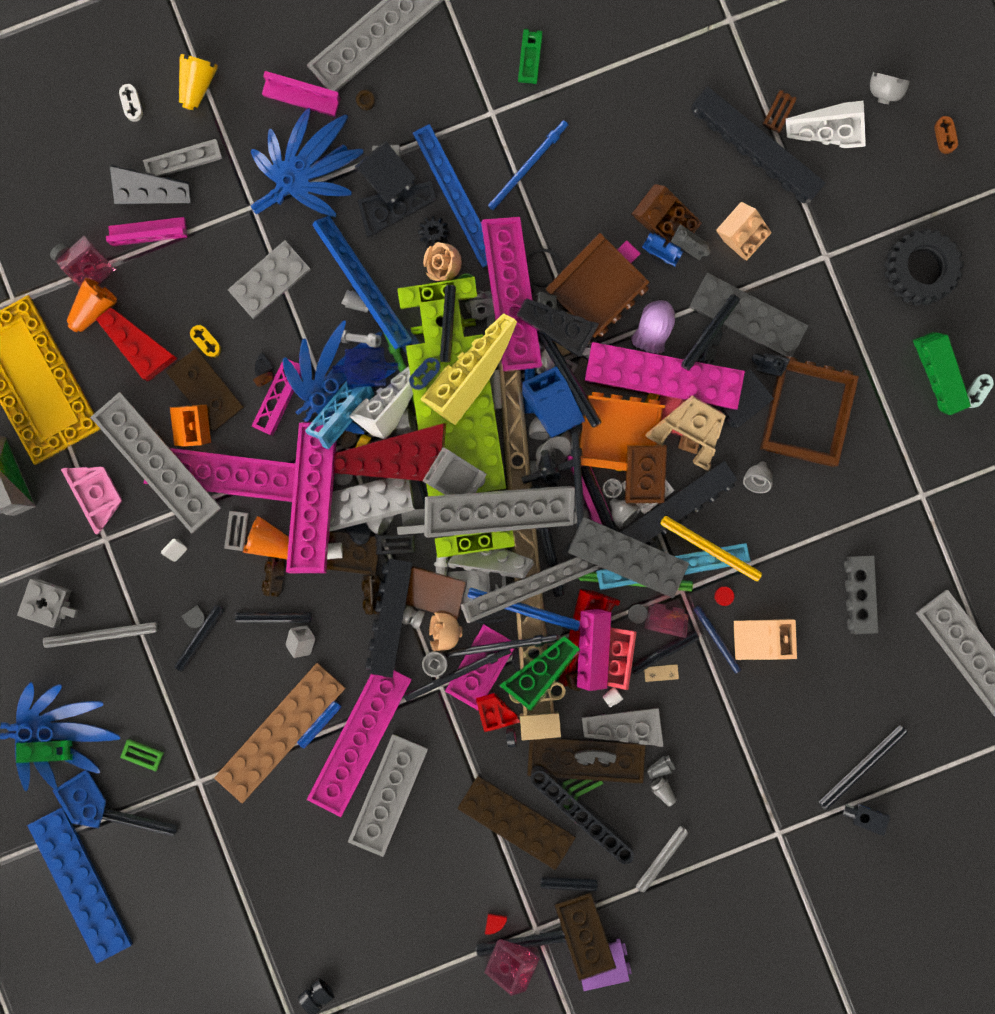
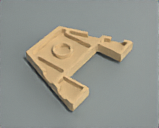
[646,396,725,471]

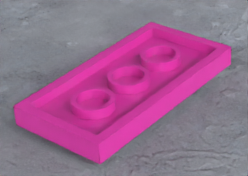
[445,625,514,710]

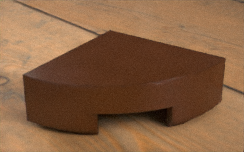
[253,372,275,387]

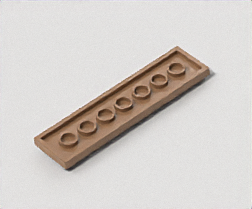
[214,662,346,804]

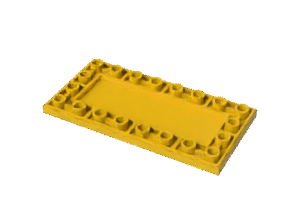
[0,295,100,465]

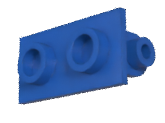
[642,233,683,267]

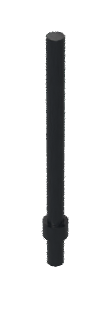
[571,432,584,530]
[445,634,559,658]
[404,649,512,701]

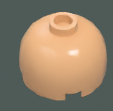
[423,242,462,282]
[429,613,462,651]

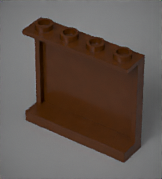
[546,233,650,338]

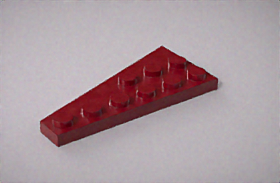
[334,423,446,481]

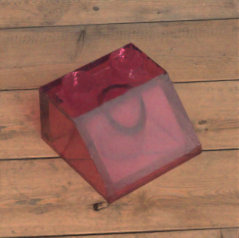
[56,236,115,287]
[644,603,689,638]
[484,939,539,996]

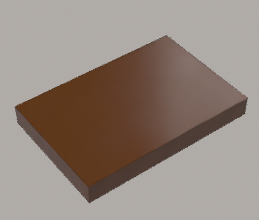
[625,445,667,503]
[405,566,467,619]

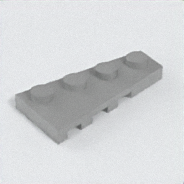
[448,548,534,579]
[582,708,663,747]

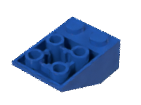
[522,366,585,438]

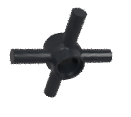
[521,450,573,487]

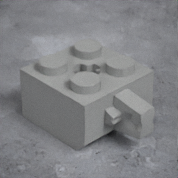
[17,579,79,628]

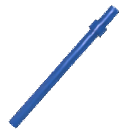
[488,120,568,210]

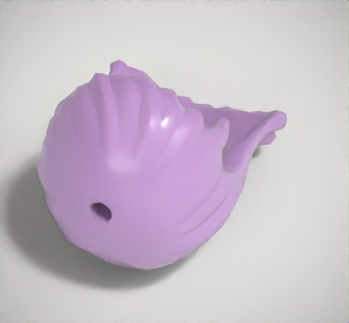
[631,300,675,354]

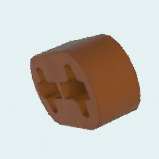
[934,116,958,154]

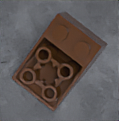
[631,184,702,250]

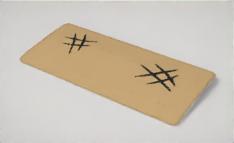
[644,665,679,682]

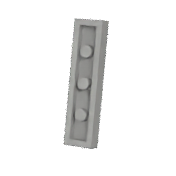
[143,139,223,177]

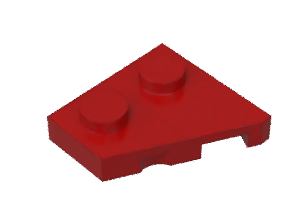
[476,693,520,732]

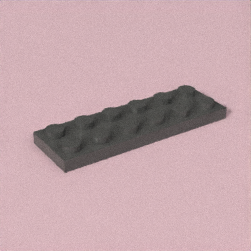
[689,273,808,358]
[568,516,689,598]

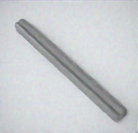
[43,622,158,648]

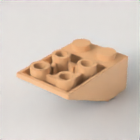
[734,619,797,660]

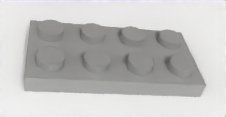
[228,240,311,319]

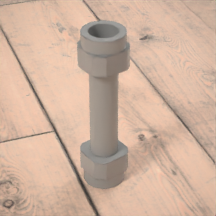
[340,330,381,347]

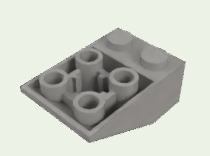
[448,570,506,610]

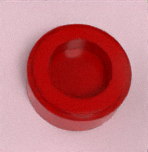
[714,587,734,606]

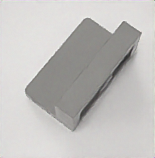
[397,509,425,535]

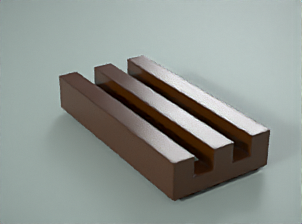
[762,90,797,133]

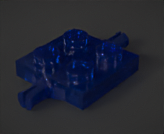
[333,347,398,388]

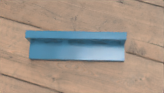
[305,375,374,450]

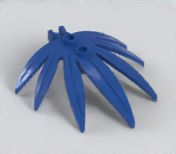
[251,108,364,217]
[282,320,396,434]
[0,682,120,791]

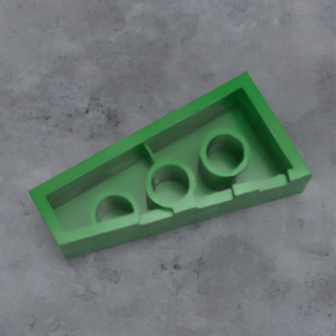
[913,332,971,415]
[499,636,581,711]

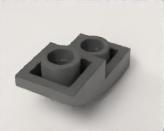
[574,749,617,766]

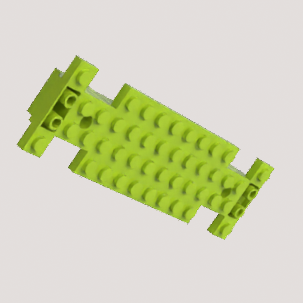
[398,277,515,558]

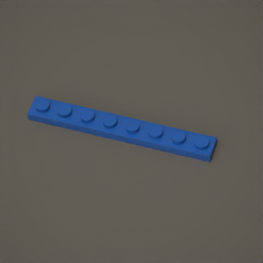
[413,124,488,269]
[312,216,412,350]

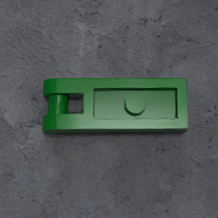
[518,29,542,84]
[16,740,73,763]

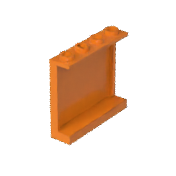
[580,392,665,471]

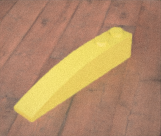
[420,313,517,425]

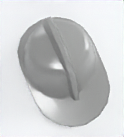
[536,436,570,471]

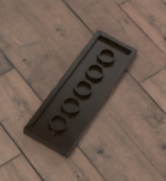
[527,738,645,783]
[457,775,576,870]

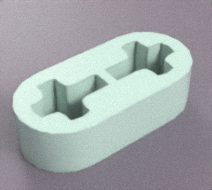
[967,374,994,408]

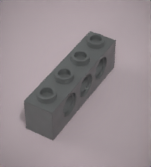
[844,556,878,634]

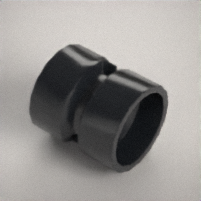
[298,978,335,1014]

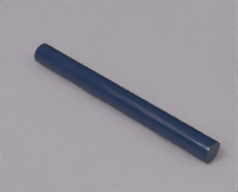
[693,605,742,674]

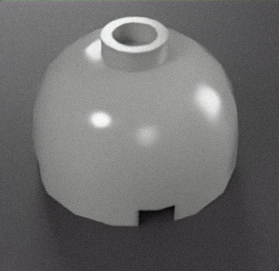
[870,72,910,105]

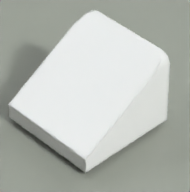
[161,539,187,562]

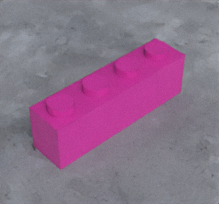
[577,609,611,691]

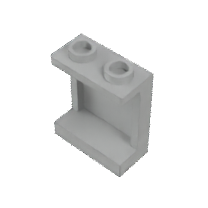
[423,448,487,495]

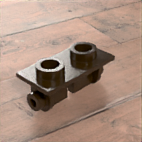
[262,557,285,597]
[361,575,381,615]

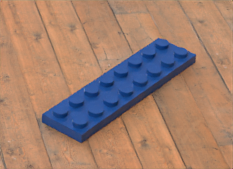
[27,808,133,964]

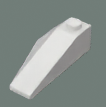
[786,101,865,148]
[350,366,413,439]

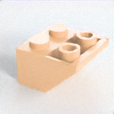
[716,202,772,261]

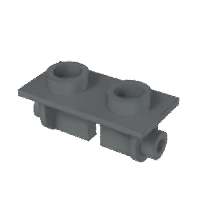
[671,225,711,260]

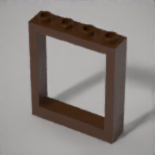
[760,357,859,467]

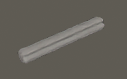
[636,826,688,893]

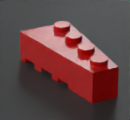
[96,308,178,382]

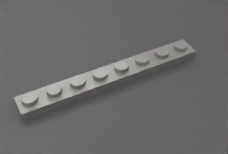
[460,557,602,623]

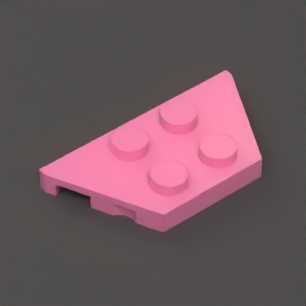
[61,467,123,534]

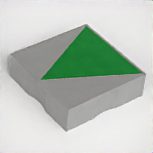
[0,436,36,516]

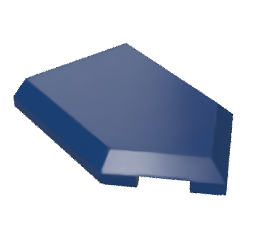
[52,770,106,829]

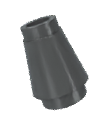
[646,755,676,779]

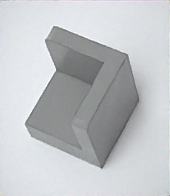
[286,625,315,658]

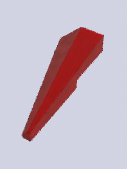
[558,589,620,686]

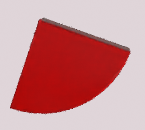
[485,914,507,935]

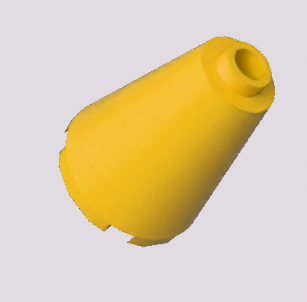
[179,54,218,110]

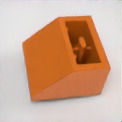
[170,404,211,446]

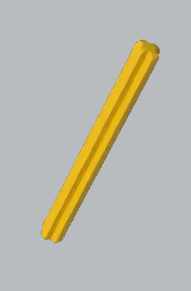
[660,516,762,581]

